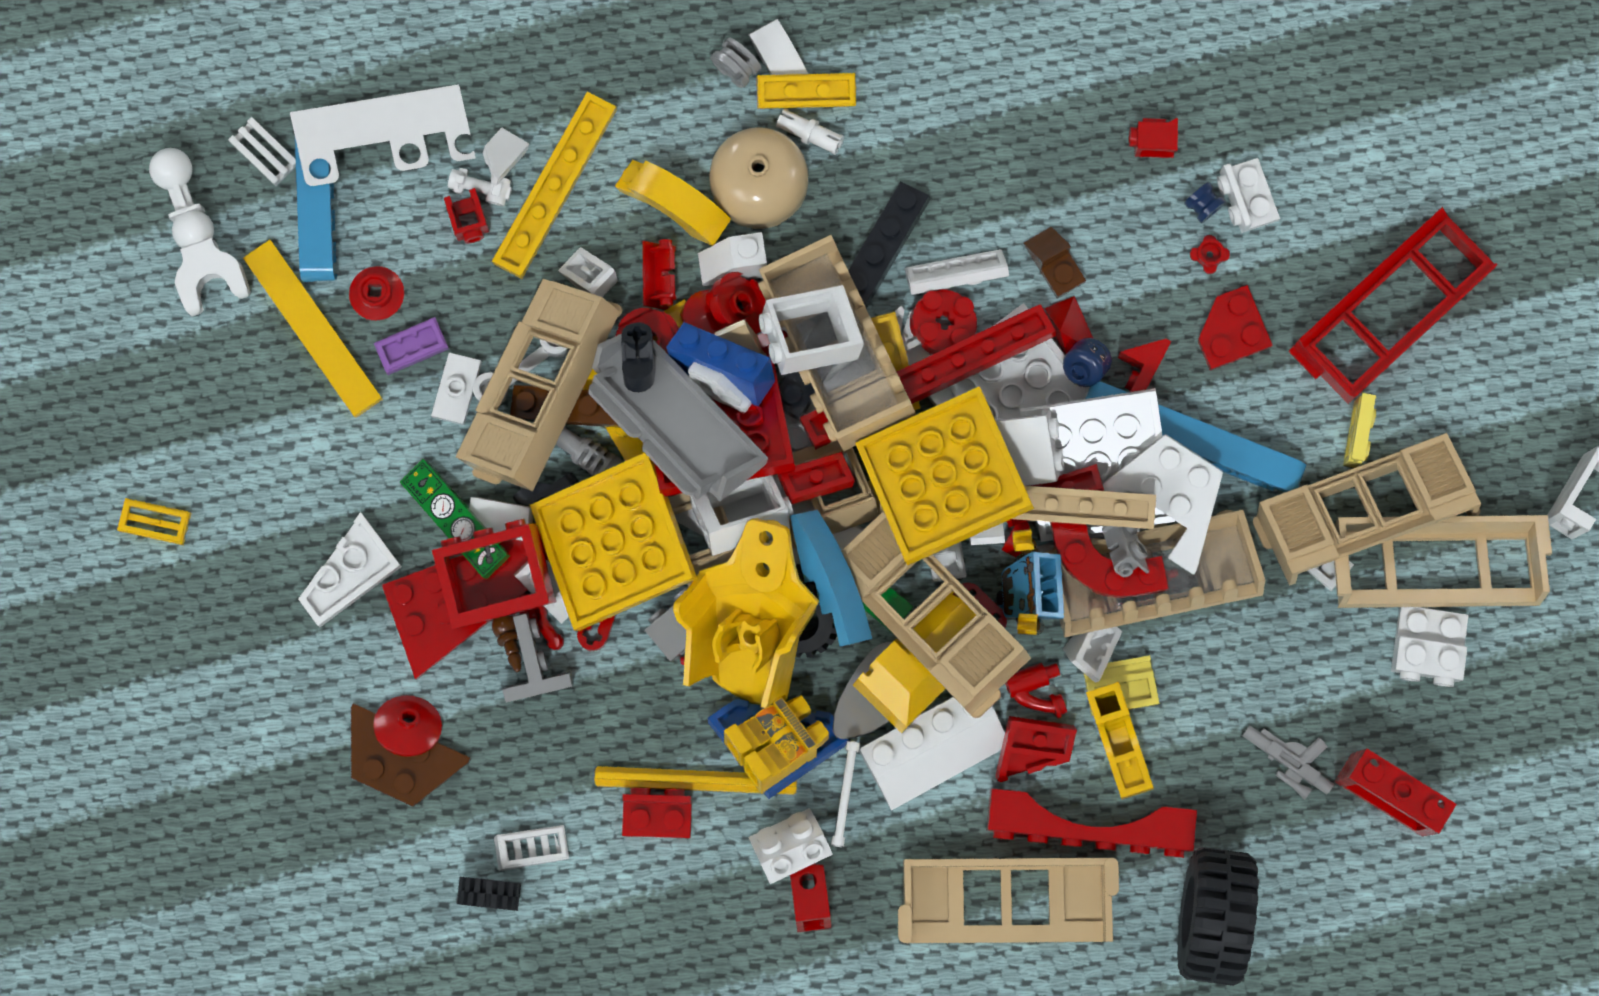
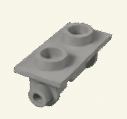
[1102,526,1149,577]

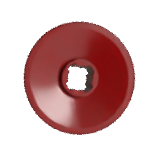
[349,266,404,320]

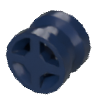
[1184,182,1226,224]

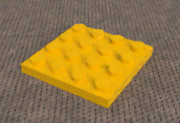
[855,386,1034,565]
[530,453,698,631]

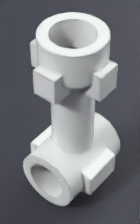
[448,168,512,207]

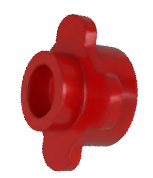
[1190,235,1230,274]

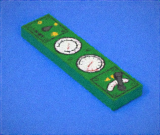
[400,459,511,579]

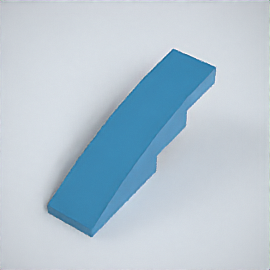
[790,510,872,646]

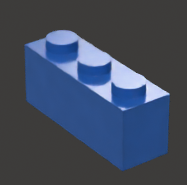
[666,322,775,406]

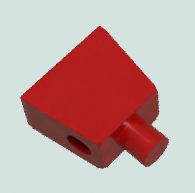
[790,863,831,933]

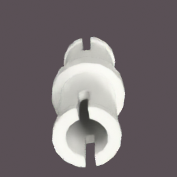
[776,108,844,155]

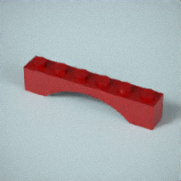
[986,789,1197,858]

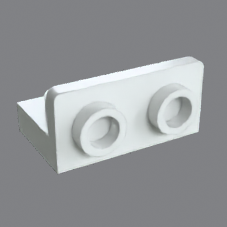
[1217,158,1280,233]

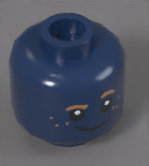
[1063,338,1112,387]

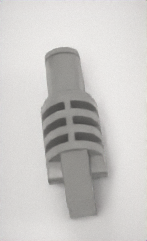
[556,427,623,475]

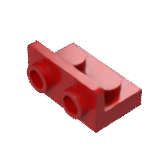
[622,788,692,838]

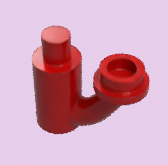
[1005,662,1067,719]

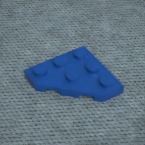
[708,699,851,799]

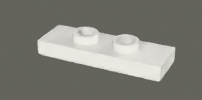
[905,249,1009,295]

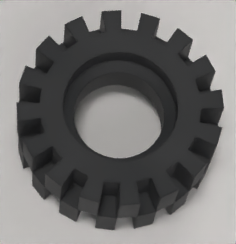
[456,877,521,911]

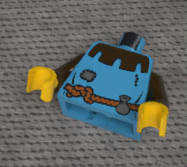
[996,529,1064,635]

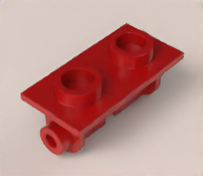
[642,239,676,310]

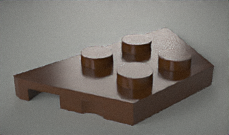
[351,703,472,807]

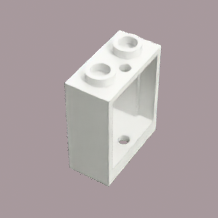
[759,285,864,375]
[690,474,793,556]

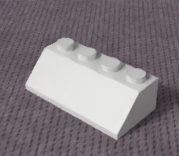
[859,697,1005,811]

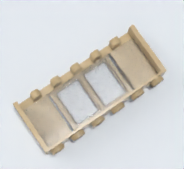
[758,235,916,451]
[1045,510,1265,637]

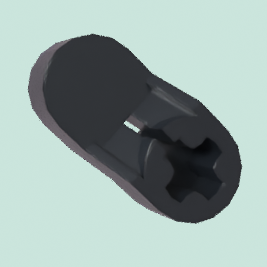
[621,322,654,393]
[513,473,579,507]

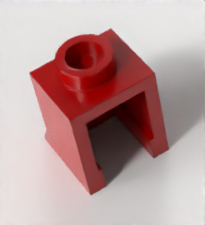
[1129,118,1178,158]
[444,188,490,244]

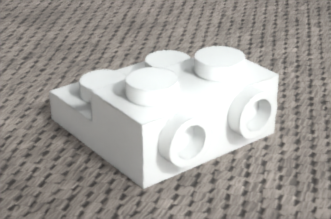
[1391,607,1468,687]
[748,808,833,884]

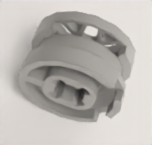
[710,37,762,88]

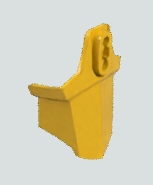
[673,518,819,708]

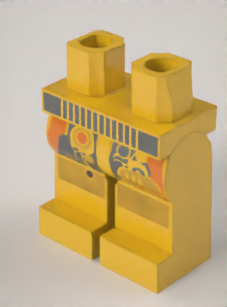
[724,695,829,794]

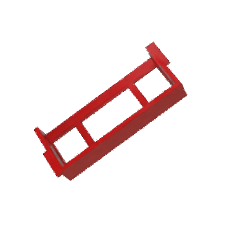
[1288,207,1498,404]

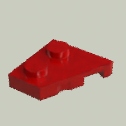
[996,716,1077,782]

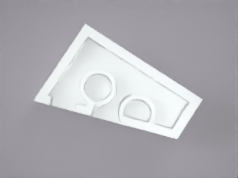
[298,512,402,627]

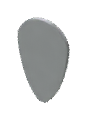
[832,641,893,739]

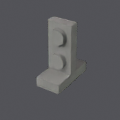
[502,612,573,703]

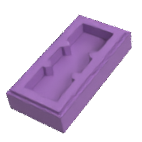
[374,317,449,375]

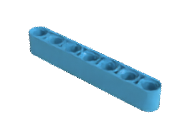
[1085,382,1306,492]

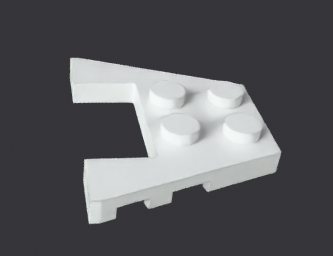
[1103,434,1223,575]

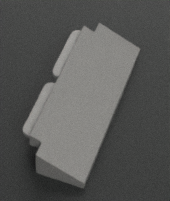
[588,334,768,502]

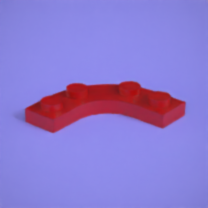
[1050,522,1169,598]

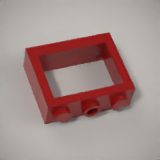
[432,519,557,629]
[1335,748,1457,837]

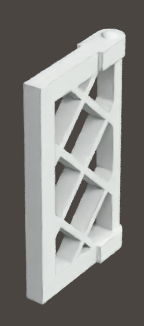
[831,741,860,847]

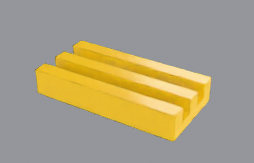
[117,498,192,546]

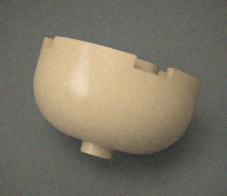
[709,127,808,229]

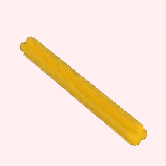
[594,766,797,795]

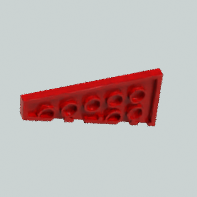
[382,527,550,680]

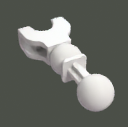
[149,148,251,317]

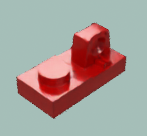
[778,452,855,505]

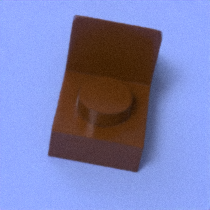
[1023,227,1086,299]

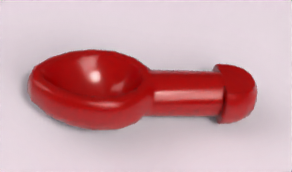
[520,593,564,651]

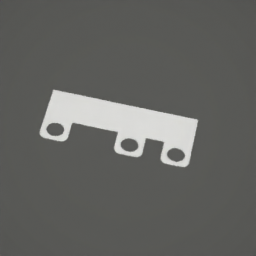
[290,84,476,186]

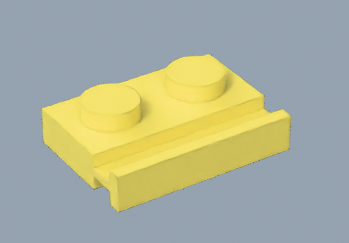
[1343,393,1376,468]
[1084,655,1160,717]

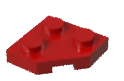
[1197,285,1273,371]

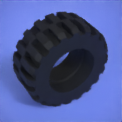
[1177,847,1259,986]

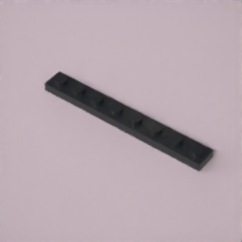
[779,181,930,421]

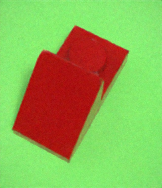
[1118,338,1172,392]

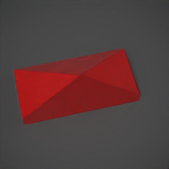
[1044,296,1093,356]

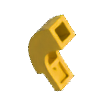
[615,160,731,246]
[1086,682,1154,799]

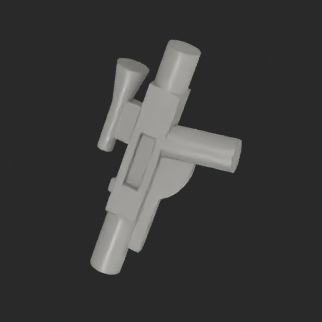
[1242,725,1334,800]

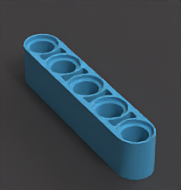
[295,139,337,282]

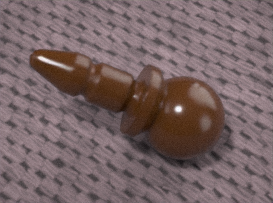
[492,614,522,672]

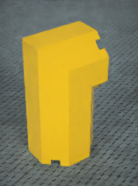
[853,591,976,733]

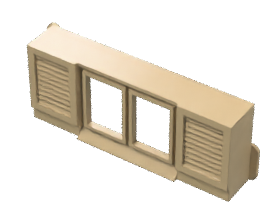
[455,279,623,491]
[1253,433,1481,586]
[841,511,1031,718]
[898,858,1119,943]

